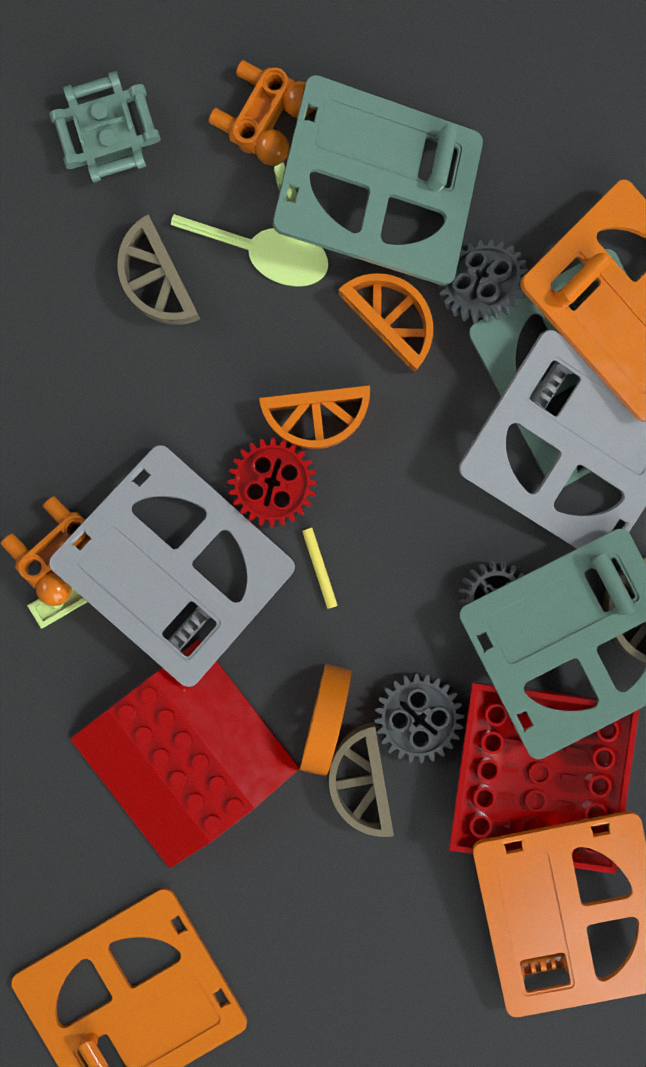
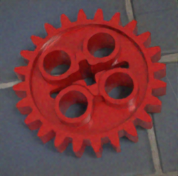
[228,438,317,527]

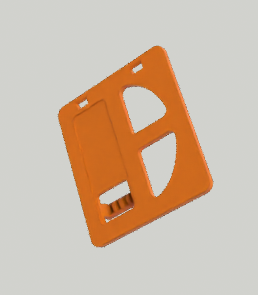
[520,180,646,422]
[473,811,646,1017]
[11,888,247,1067]

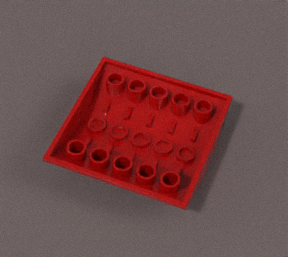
[70,639,299,868]
[449,683,639,874]

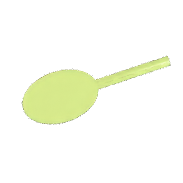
[171,215,328,287]

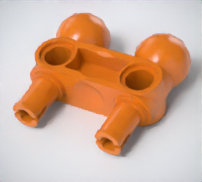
[209,60,314,166]
[1,496,91,607]

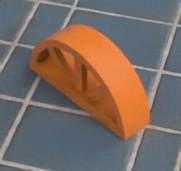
[338,273,433,373]
[259,385,370,449]
[299,664,352,777]

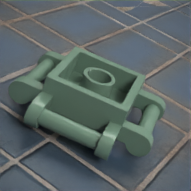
[49,71,161,183]

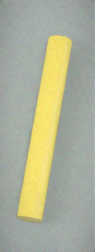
[302,528,338,609]

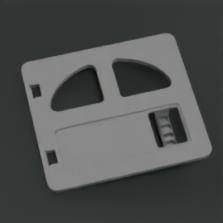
[459,330,646,559]
[50,446,295,687]

